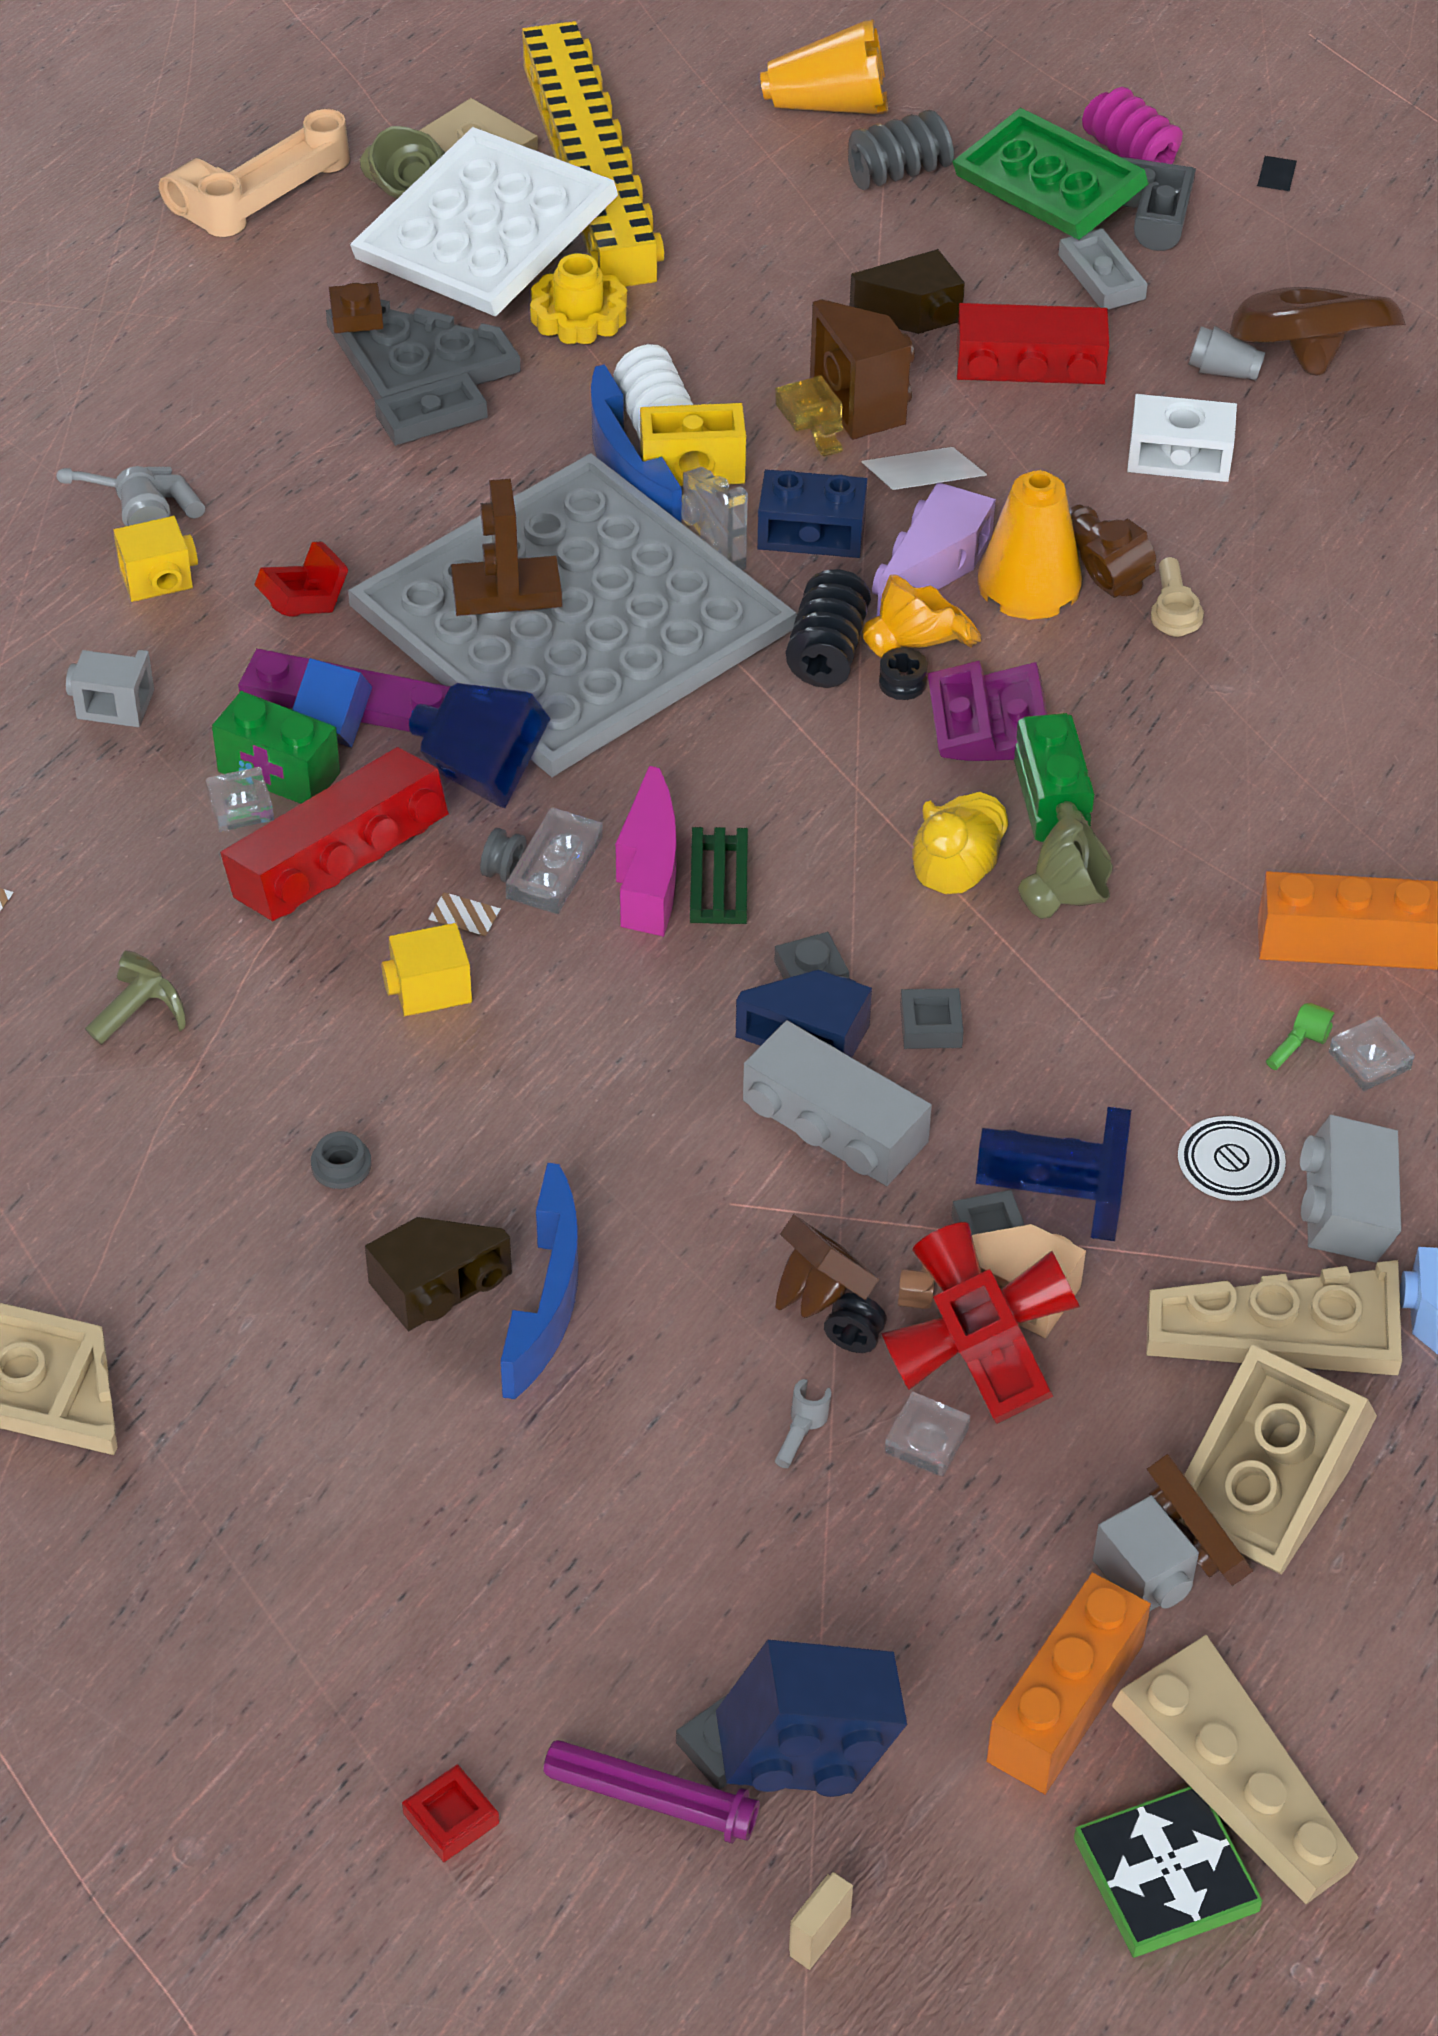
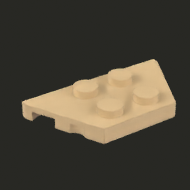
[0,1303,118,1455]

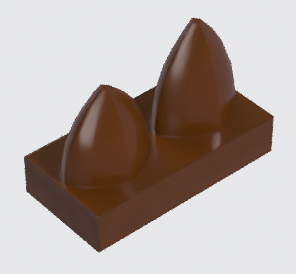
[775,1214,880,1319]

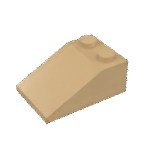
[1177,1344,1377,1575]

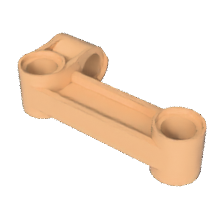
[159,109,350,237]

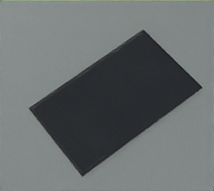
[1257,156,1297,191]

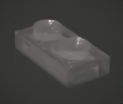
[506,807,603,914]

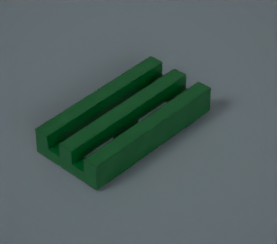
[690,827,748,924]

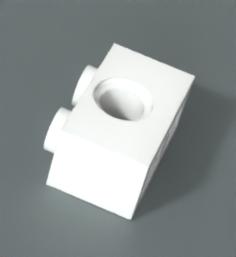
[1127,394,1237,482]

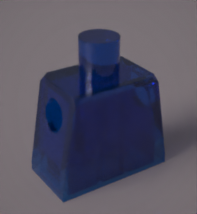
[409,683,551,808]

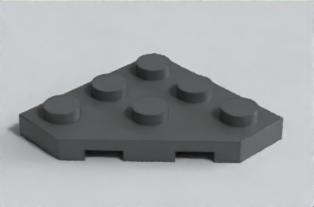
[326,299,521,400]

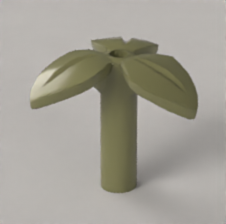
[85,950,186,1045]

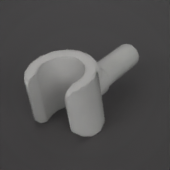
[775,1379,831,1468]

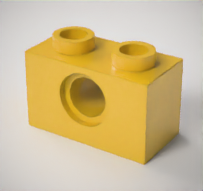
[640,403,746,486]

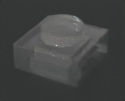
[206,767,274,832]
[1329,1015,1415,1092]
[884,1391,971,1477]

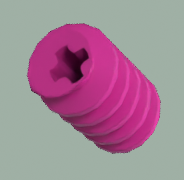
[1082,86,1183,164]

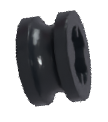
[879,647,928,700]
[824,1293,887,1353]

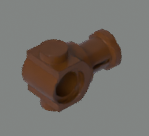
[1070,504,1156,598]

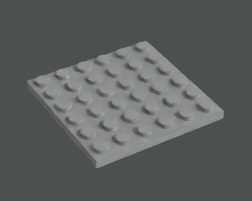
[348,453,797,777]

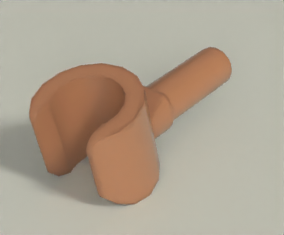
[898,1265,935,1309]

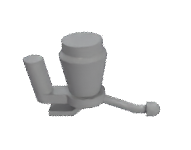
[56,466,205,526]

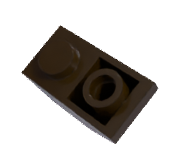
[365,1217,512,1332]

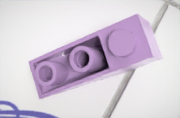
[872,483,996,616]

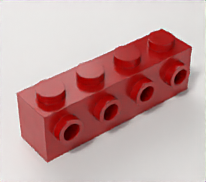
[220,747,449,922]

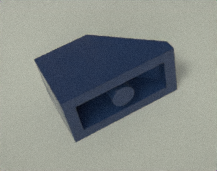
[735,970,872,1058]

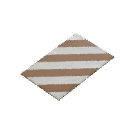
[428,892,501,937]

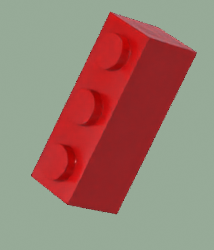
[956,303,1109,385]

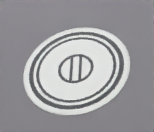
[1178,1116,1286,1201]

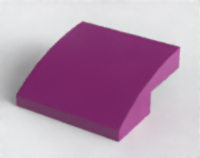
[927,660,1048,761]

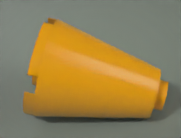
[760,19,888,114]
[977,470,1082,620]

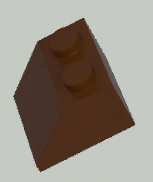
[810,299,915,440]

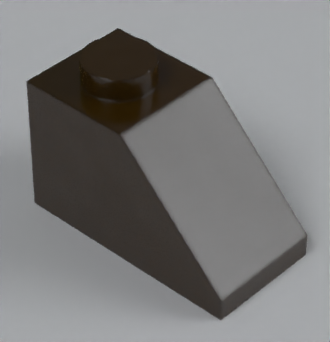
[849,249,965,334]

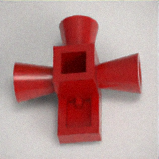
[881,1222,1080,1424]

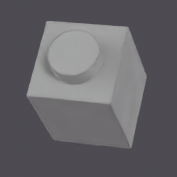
[1093,1495,1199,1611]

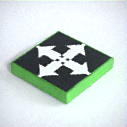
[1074,1786,1263,1958]

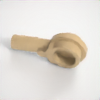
[1151,557,1204,637]

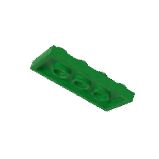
[952,107,1149,240]

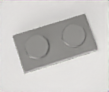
[1058,228,1148,310]

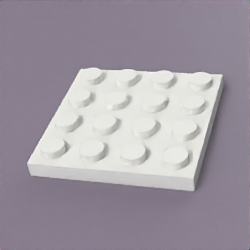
[350,127,618,317]

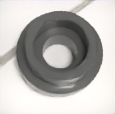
[311,1131,372,1189]

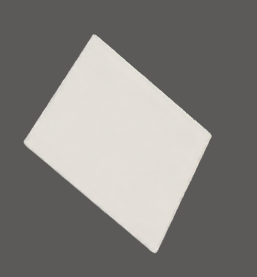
[861,447,987,490]

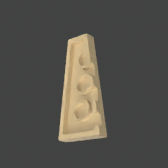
[1146,1260,1402,1375]
[1112,1635,1359,1904]

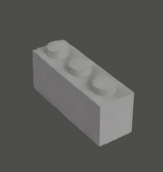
[743,1020,932,1186]

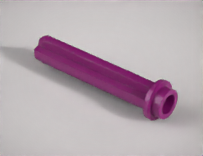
[543,1740,760,1844]

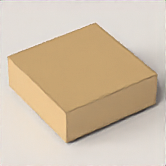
[789,1872,853,1970]

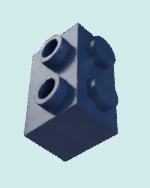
[757,469,868,558]

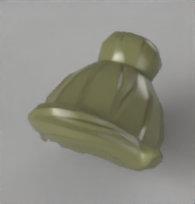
[359,126,445,199]
[1018,801,1113,919]

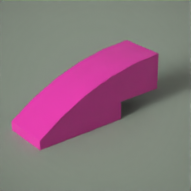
[615,766,676,937]

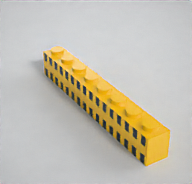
[522,21,664,287]

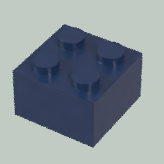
[716,1639,908,1797]

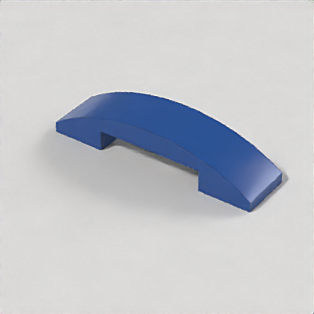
[591,364,682,523]
[501,1163,579,1399]

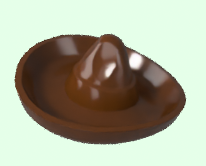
[1230,287,1406,376]

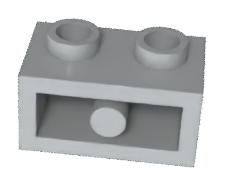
[1300,1115,1401,1263]

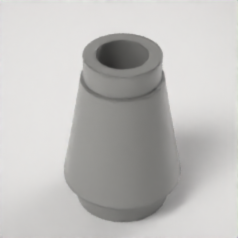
[1188,325,1265,381]

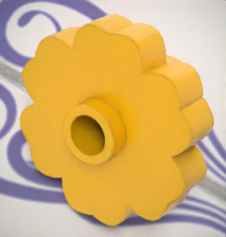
[530,253,627,344]

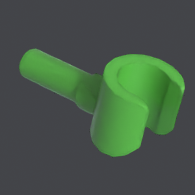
[1266,1003,1334,1070]

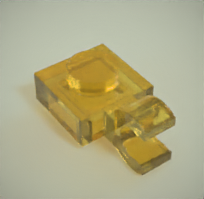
[775,375,843,457]

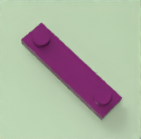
[238,648,462,739]

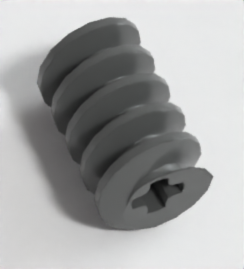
[847,110,954,190]

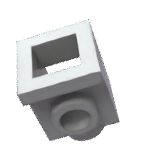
[66,650,154,727]

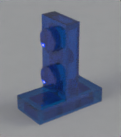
[975,1107,1132,1241]

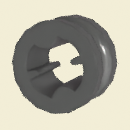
[480,828,527,884]

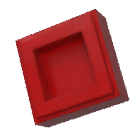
[402,1764,499,1863]

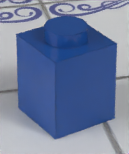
[292,658,373,747]

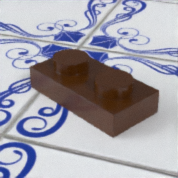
[1147,1454,1253,1586]

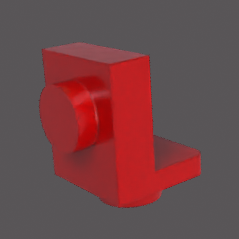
[254,541,348,617]

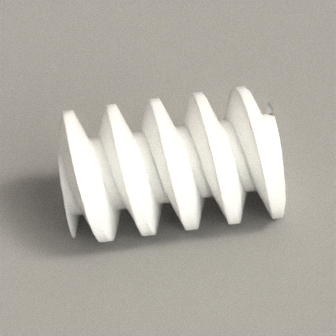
[613,344,693,439]

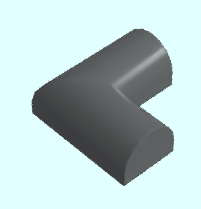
[1121,157,1196,251]

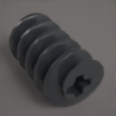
[785,569,871,688]

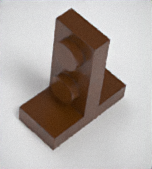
[451,479,562,616]

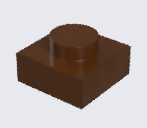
[329,282,383,333]

